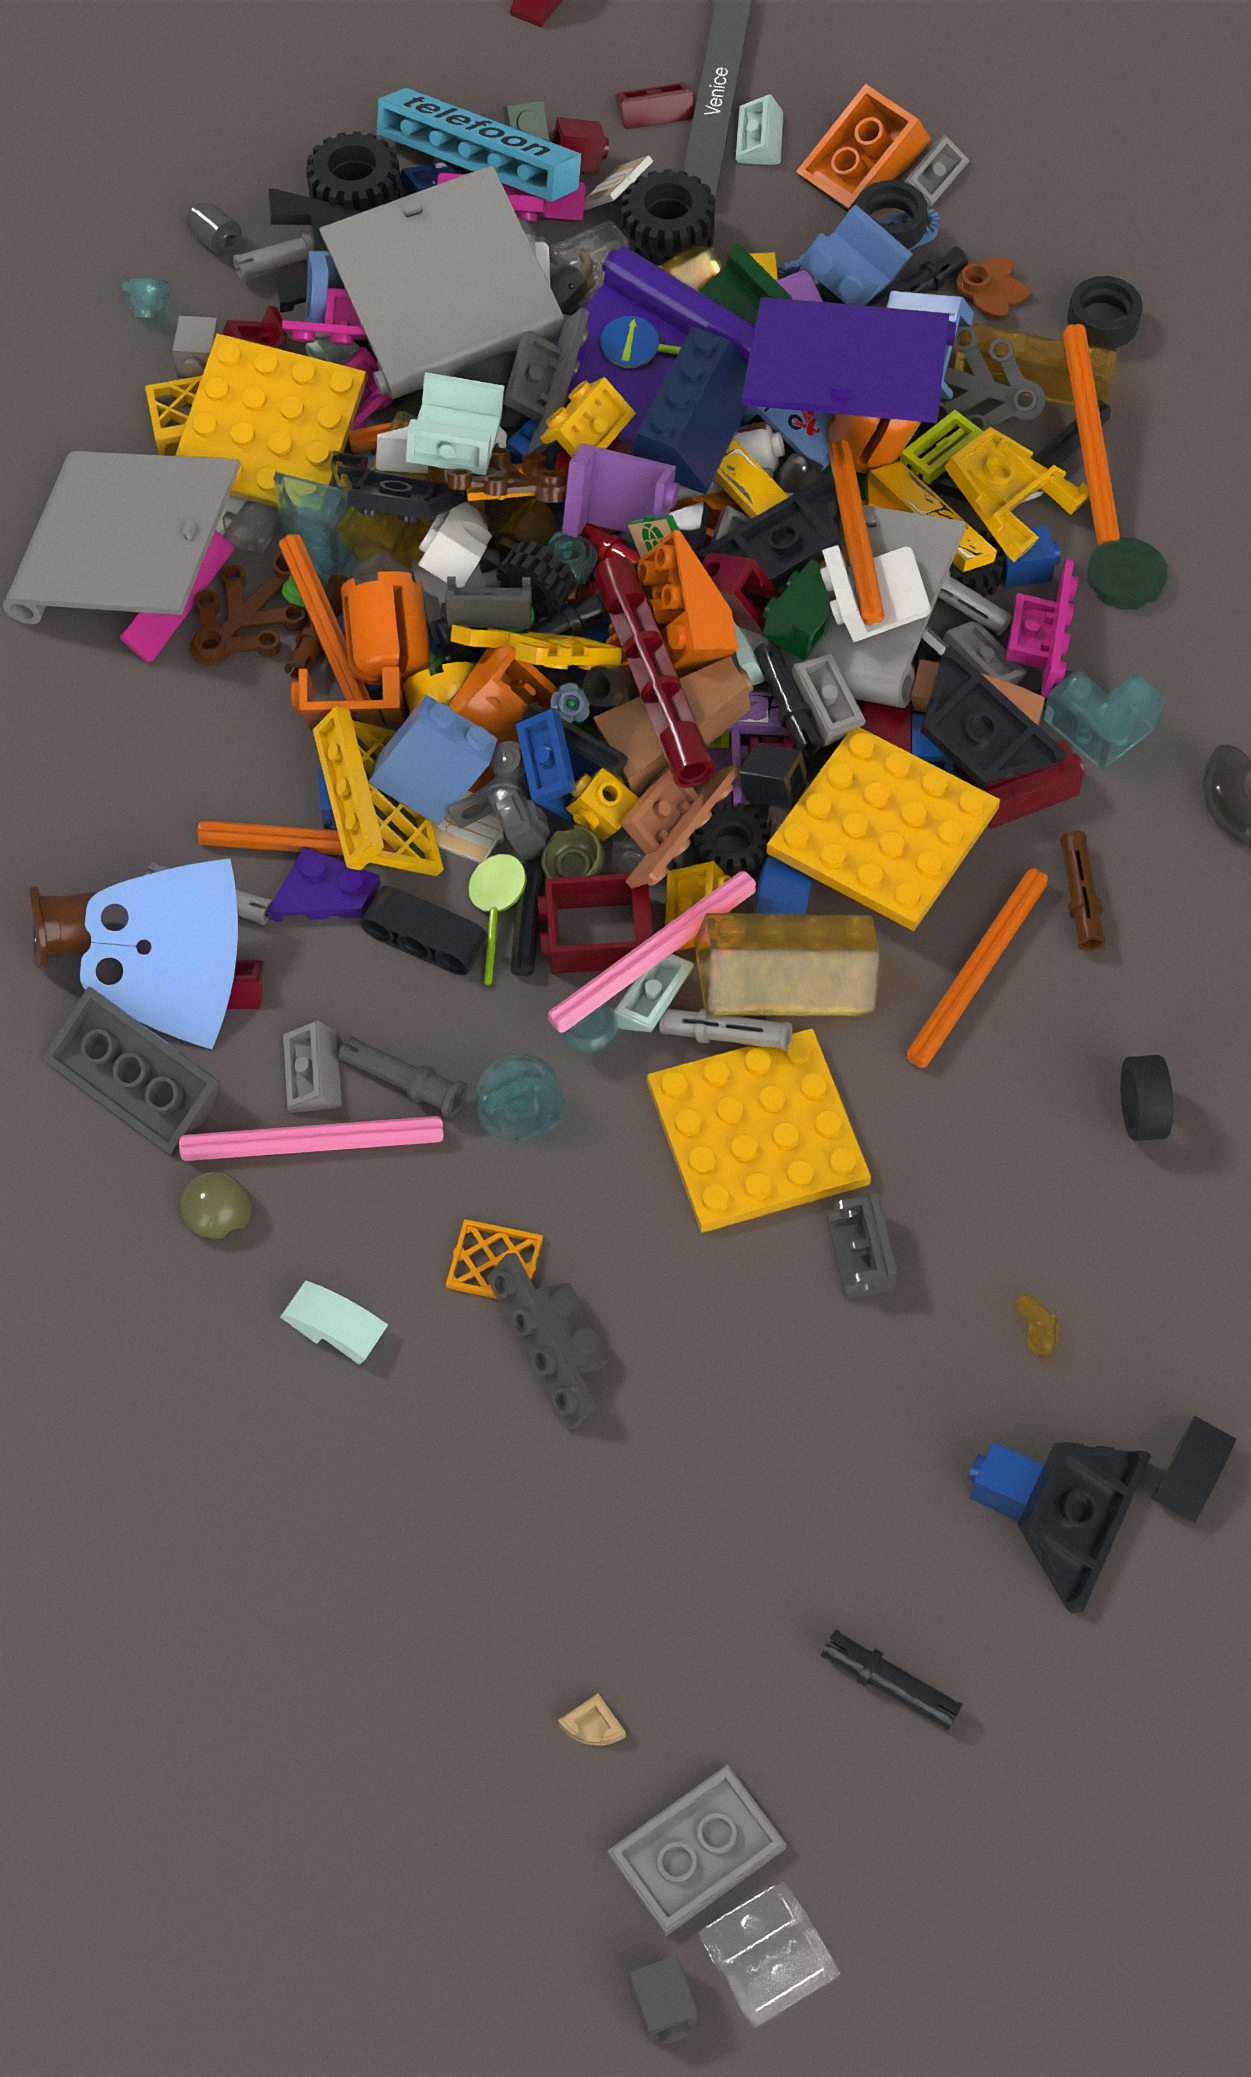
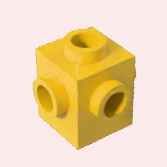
[565,768,640,841]

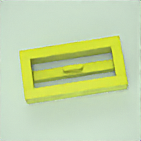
[900,410,984,484]

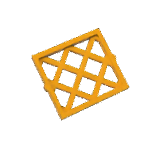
[446,1219,543,1299]

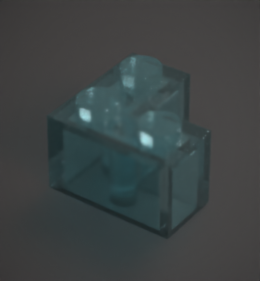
[1044,669,1167,770]

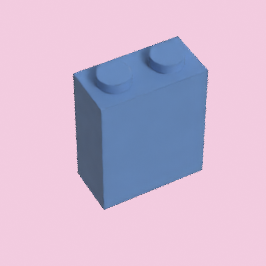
[368,694,498,825]

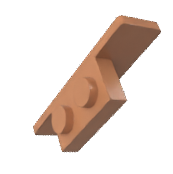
[620,765,739,888]

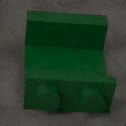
[698,243,792,325]

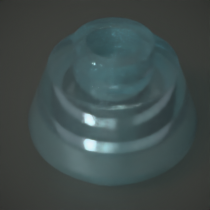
[120,277,172,318]
[546,535,598,586]
[560,1002,618,1054]

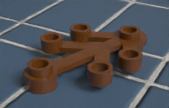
[428,447,568,503]
[190,551,307,666]

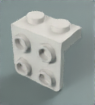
[820,545,931,642]

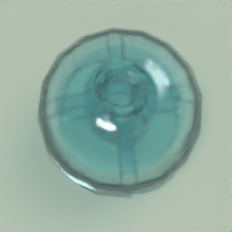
[475,1053,565,1141]

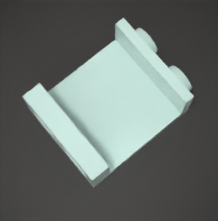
[406,372,505,475]

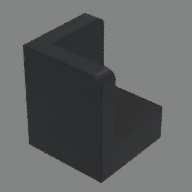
[738,743,809,809]

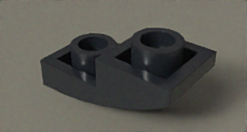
[1151,1416,1236,1523]

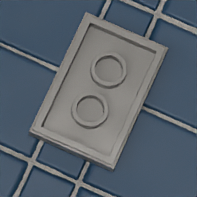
[607,1764,787,1937]

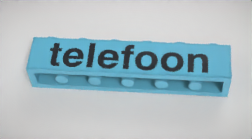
[377,88,581,202]

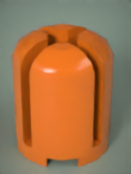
[827,414,921,474]
[341,571,431,686]

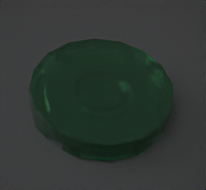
[1087,538,1167,610]

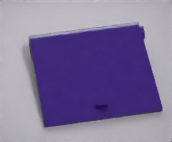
[555,246,755,449]
[741,297,956,423]

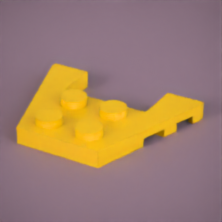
[944,427,1090,562]
[451,624,622,671]

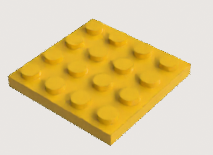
[175,333,368,519]
[766,727,1000,931]
[647,1028,871,1233]

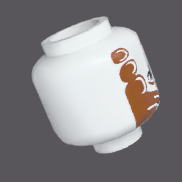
[734,422,785,472]

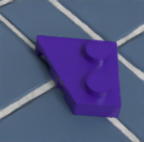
[267,847,381,921]

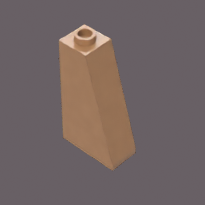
[593,656,753,798]

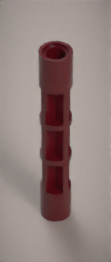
[594,555,715,788]

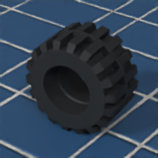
[306,131,402,211]
[621,169,715,271]

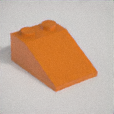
[796,84,931,210]

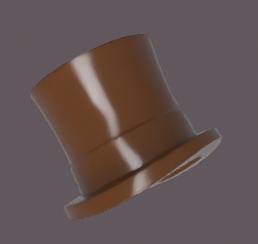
[30,886,96,968]

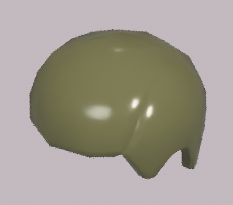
[541,824,605,879]
[179,1172,253,1240]

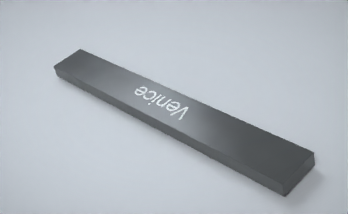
[683,0,753,204]

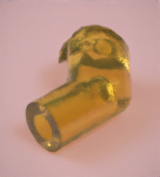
[1013,1292,1059,1357]

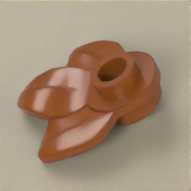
[956,257,1032,318]

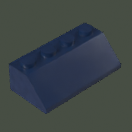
[633,326,749,495]

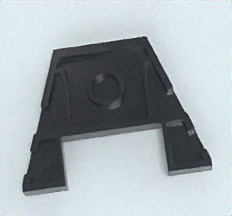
[268,189,365,313]
[331,451,468,523]

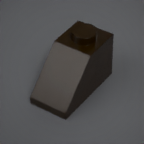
[485,495,562,556]

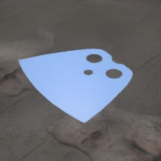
[80,859,238,1050]

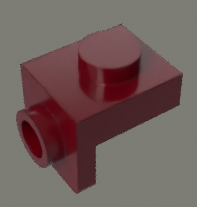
[223,306,288,349]

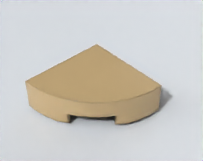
[558,1693,626,1746]

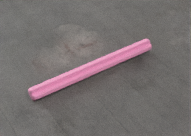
[548,871,756,1033]
[179,1116,444,1161]

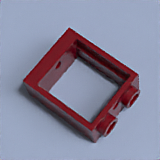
[537,873,653,974]

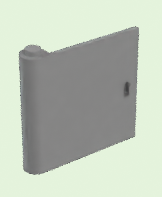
[319,165,565,400]
[3,450,241,624]
[764,492,967,708]

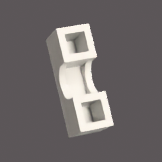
[418,502,492,588]

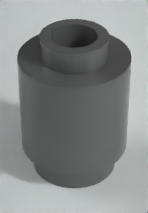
[187,202,241,255]

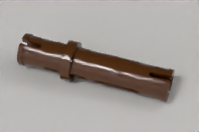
[284,573,348,681]
[1060,830,1106,951]

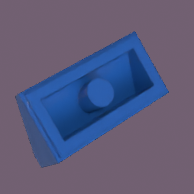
[750,857,813,943]

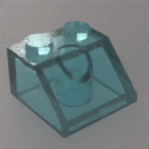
[273,472,357,575]

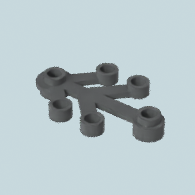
[939,326,1046,431]

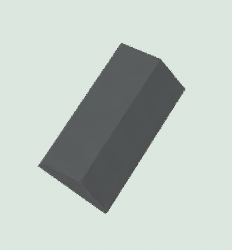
[41,986,222,1156]

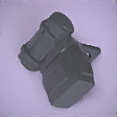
[447,741,550,862]

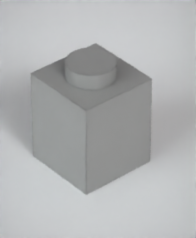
[172,316,220,378]

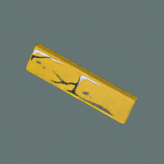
[714,438,788,519]
[867,461,997,572]

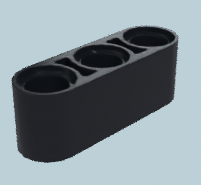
[360,886,489,976]

